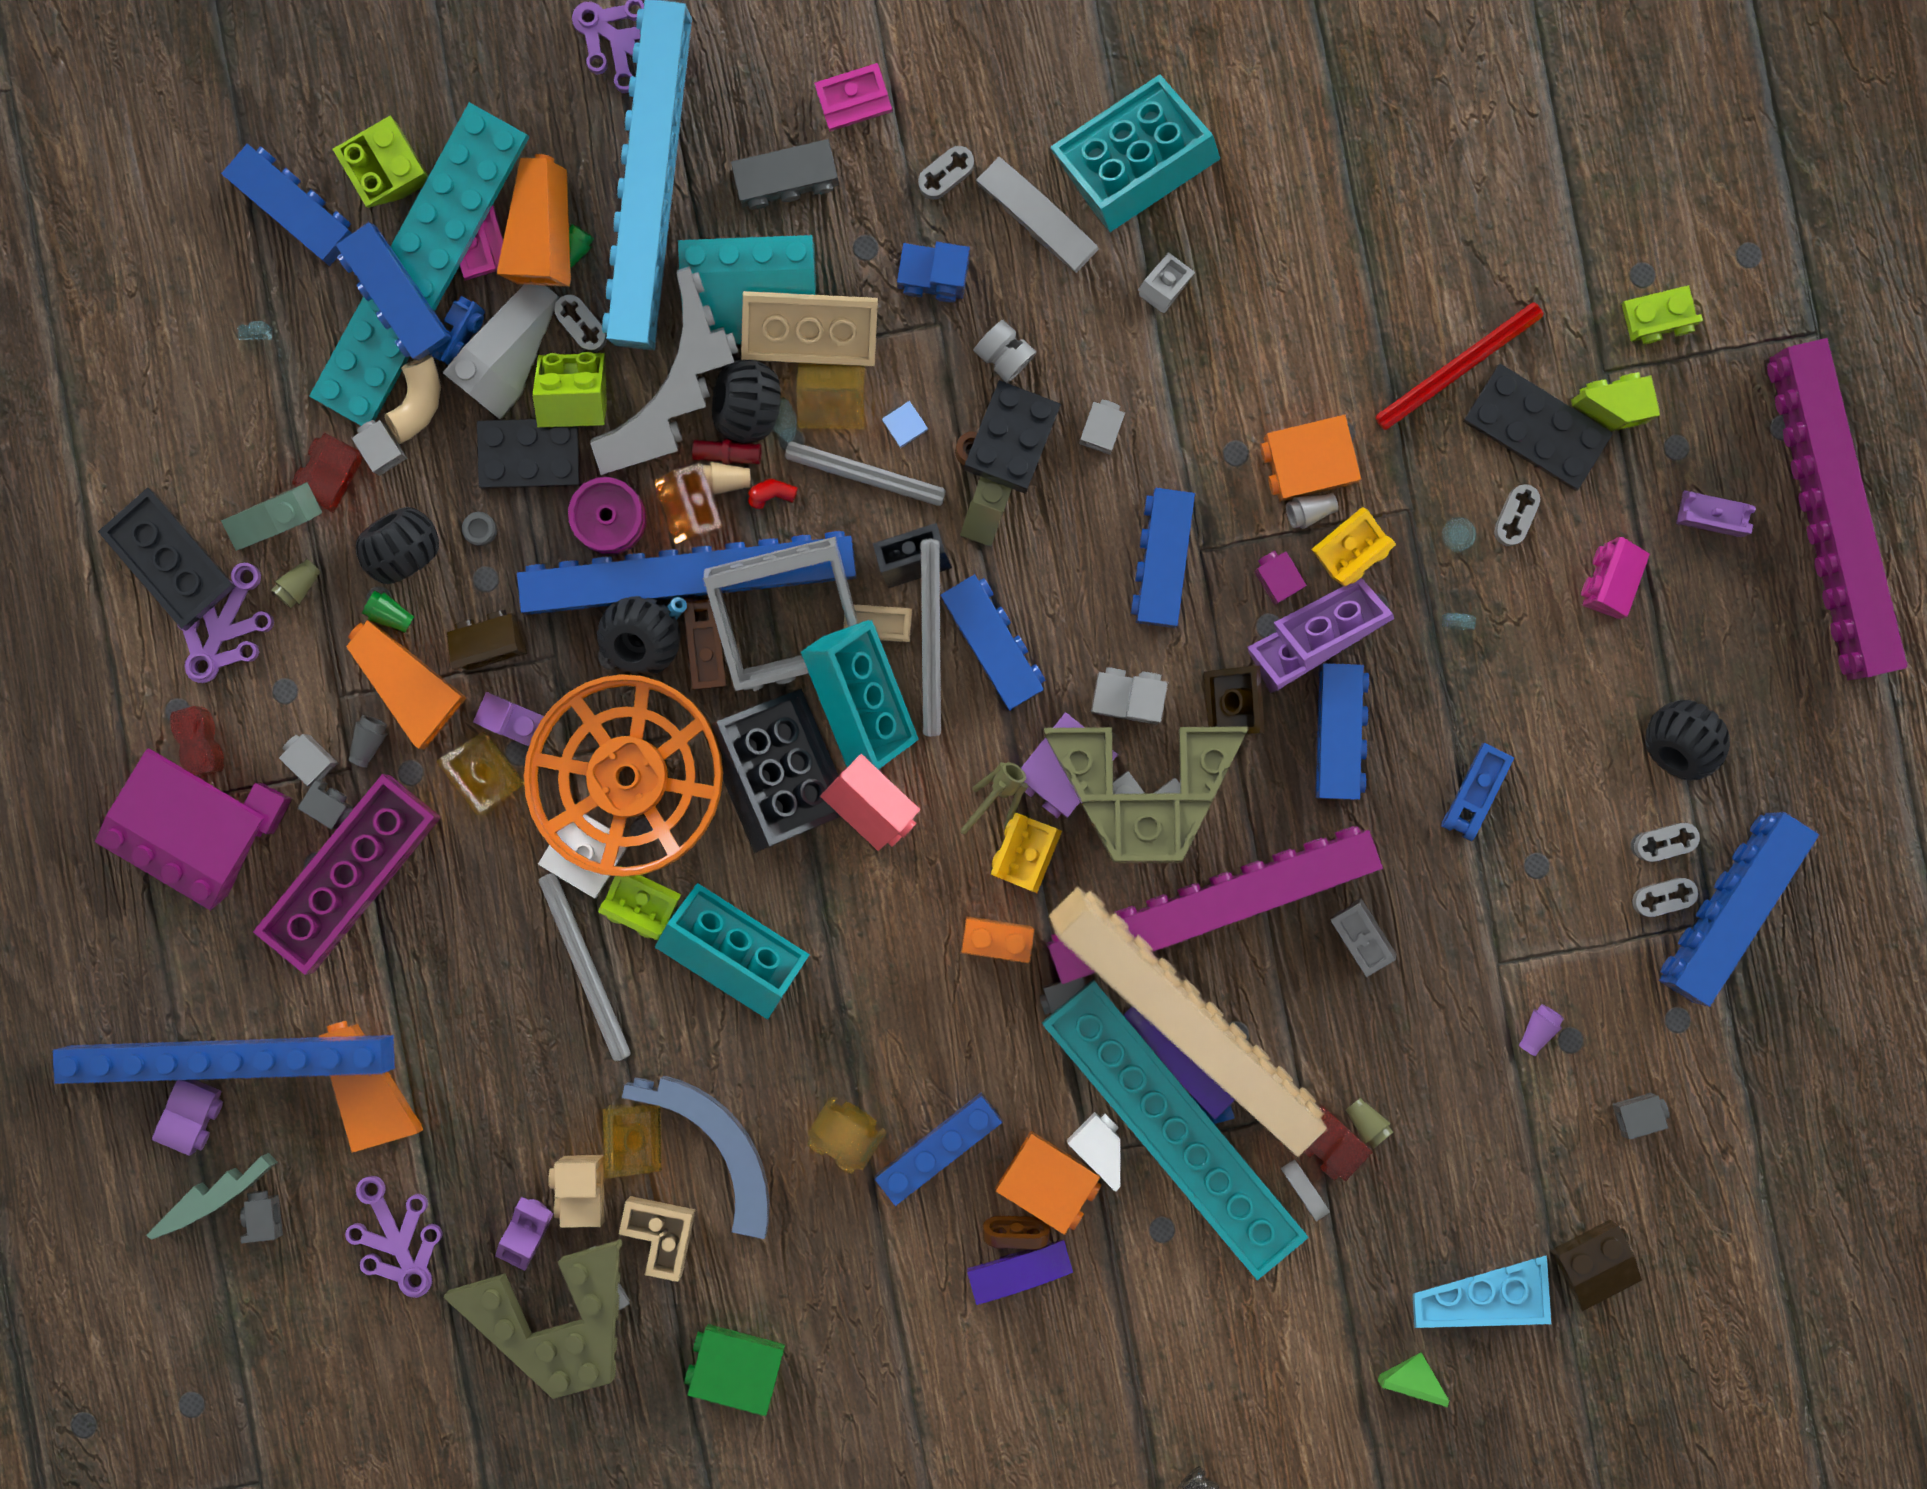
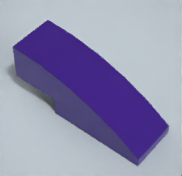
[967,1239,1073,1305]

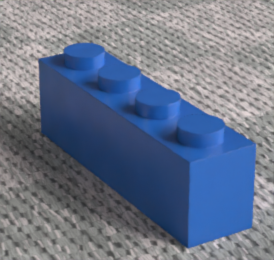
[221,143,352,267]
[336,222,452,361]
[1131,488,1195,628]
[940,574,1046,711]
[1315,663,1369,800]
[875,1092,1002,1206]

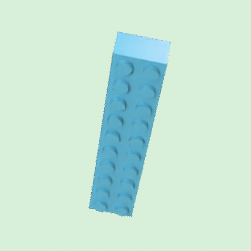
[602,0,692,350]

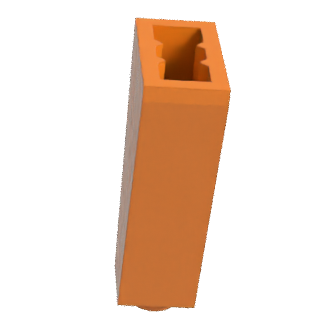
[497,154,571,287]
[346,620,466,750]
[319,1021,423,1153]

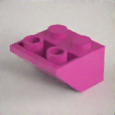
[1581,537,1650,619]

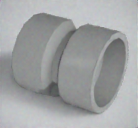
[973,320,1037,383]

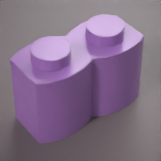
[152,1080,223,1156]

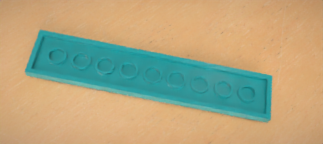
[309,102,530,426]
[1041,980,1309,1281]

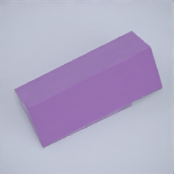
[1247,578,1394,693]

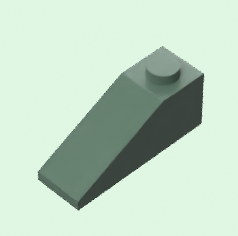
[221,482,323,551]

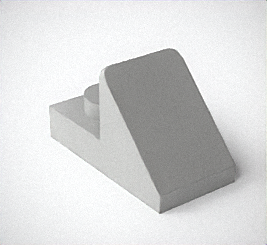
[1138,252,1195,313]

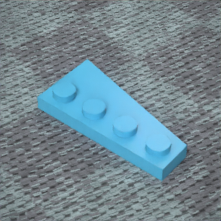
[1412,1256,1551,1328]

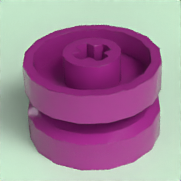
[568,477,647,555]

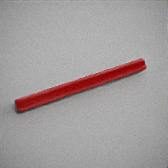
[1375,302,1544,430]

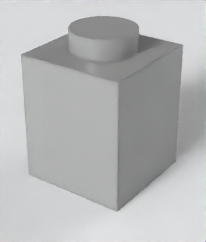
[1079,400,1125,455]
[352,420,408,476]
[279,734,338,786]

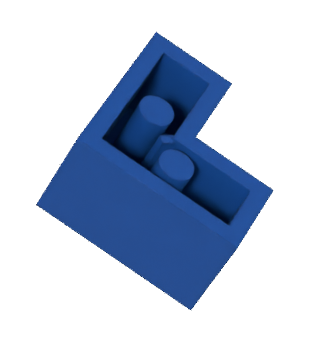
[897,242,970,303]

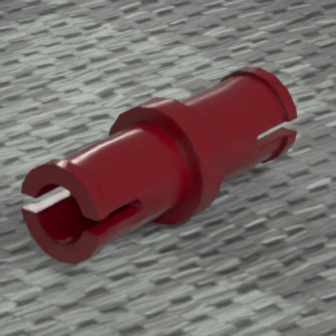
[692,439,762,465]

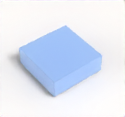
[882,401,928,448]

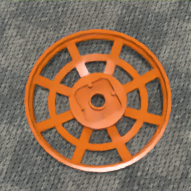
[524,674,723,877]

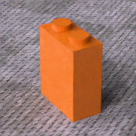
[1260,415,1361,502]
[961,916,1034,963]
[995,1131,1102,1235]

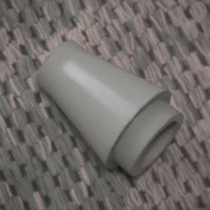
[1286,493,1338,529]

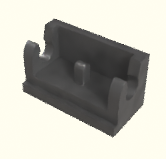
[1331,898,1397,977]

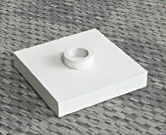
[538,814,627,899]

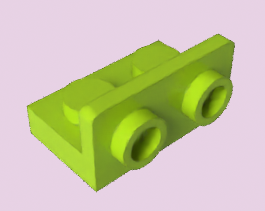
[1621,285,1703,344]

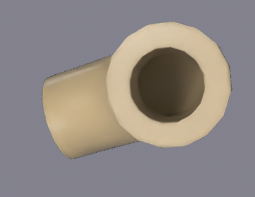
[384,355,441,444]

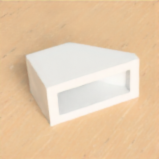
[1067,1112,1120,1192]

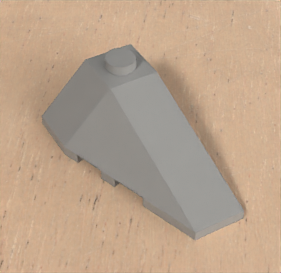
[443,284,559,420]

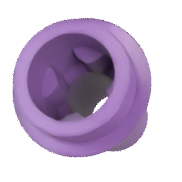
[1519,1004,1564,1056]

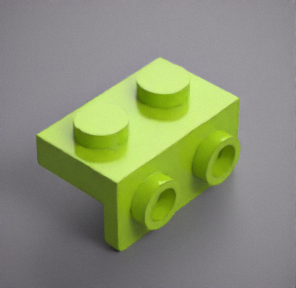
[598,866,681,940]

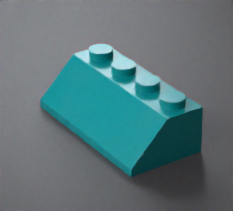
[801,620,919,770]
[655,883,810,1020]

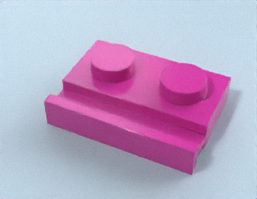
[814,63,893,132]
[460,205,504,280]

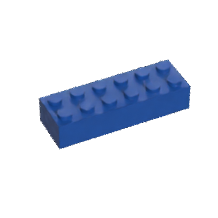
[1659,812,1819,1007]

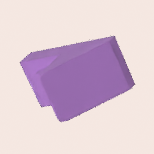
[473,692,544,746]

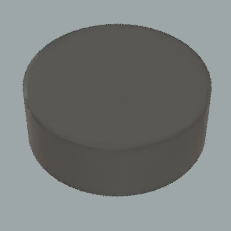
[462,512,497,546]

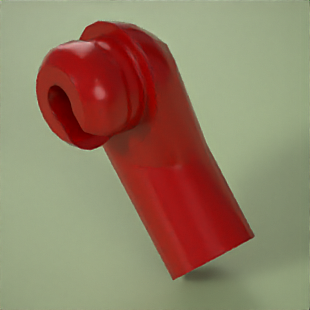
[748,479,798,509]

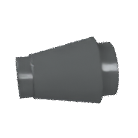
[348,715,387,768]

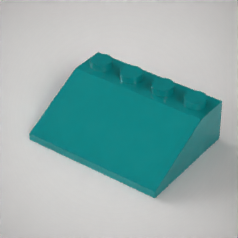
[1050,74,1220,232]
[678,235,816,345]

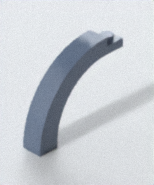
[622,1076,770,1239]

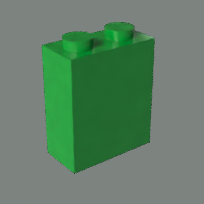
[684,1324,786,1416]

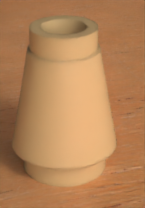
[702,462,750,495]

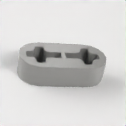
[918,146,974,200]
[554,295,607,353]
[1494,484,1540,546]
[1634,823,1700,862]
[1632,878,1698,917]
[1281,1159,1330,1222]

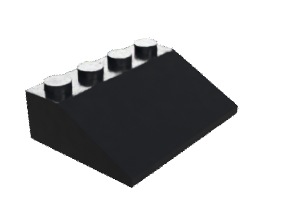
[702,689,841,853]

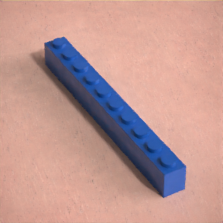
[517,531,857,615]
[53,1035,395,1084]

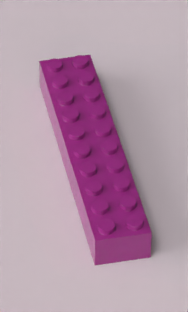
[1767,338,1908,681]
[1046,826,1383,984]

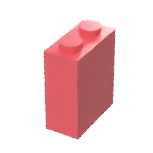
[820,754,920,851]

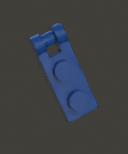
[1441,743,1515,842]

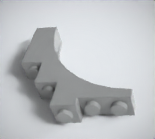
[590,266,738,475]

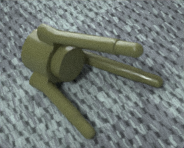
[960,762,1028,834]

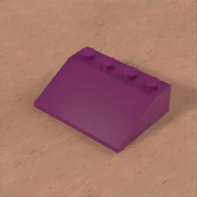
[95,748,264,911]

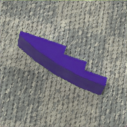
[1123,1005,1235,1119]

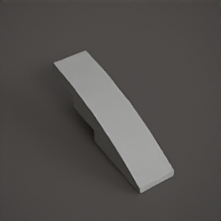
[976,157,1099,273]

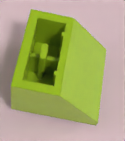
[333,115,428,208]
[533,352,607,427]
[1571,372,1660,431]

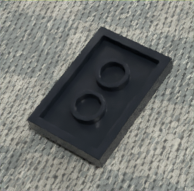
[963,380,1061,494]
[477,419,581,489]

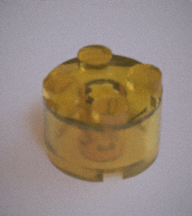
[807,1097,886,1174]

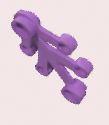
[572,0,644,93]
[177,563,274,683]
[345,1176,443,1298]

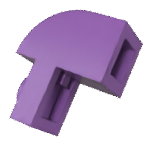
[495,1197,553,1271]

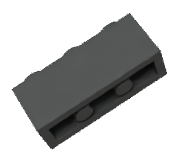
[731,139,839,210]

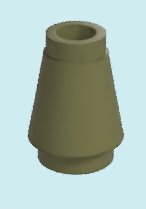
[271,559,321,608]
[1346,1098,1394,1149]

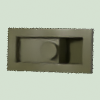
[960,477,1012,547]

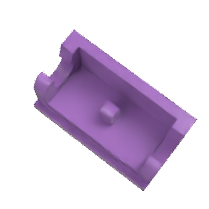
[1676,491,1756,537]

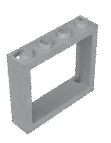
[703,537,858,691]

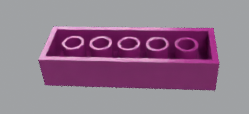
[253,774,441,975]

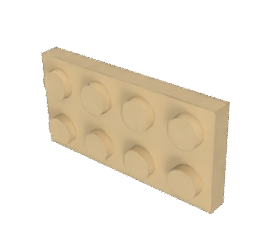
[741,291,878,366]

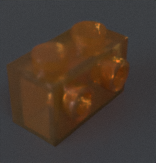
[655,463,722,544]

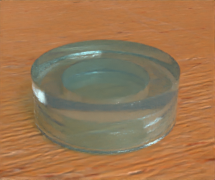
[1441,517,1476,552]
[1442,613,1476,630]

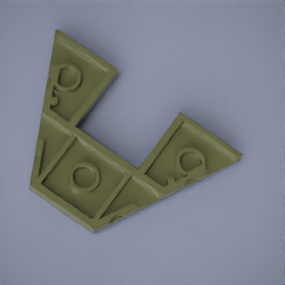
[1044,727,1248,863]
[444,1240,622,1399]

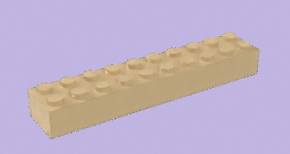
[1049,887,1327,1157]

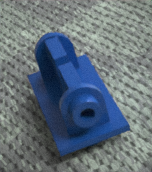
[429,296,485,365]

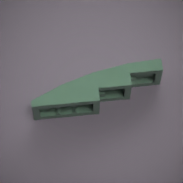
[147,1153,278,1240]

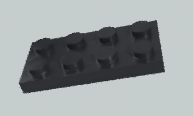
[1463,363,1613,491]
[98,487,236,631]

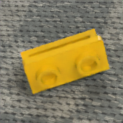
[1311,507,1396,587]
[991,813,1062,893]

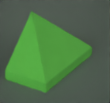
[1378,1353,1449,1407]

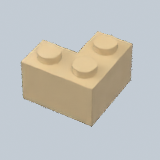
[549,1155,605,1227]
[619,1196,696,1282]

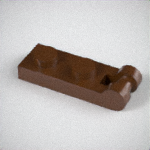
[683,595,727,690]

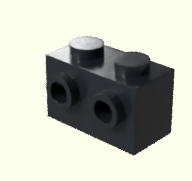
[873,523,952,588]

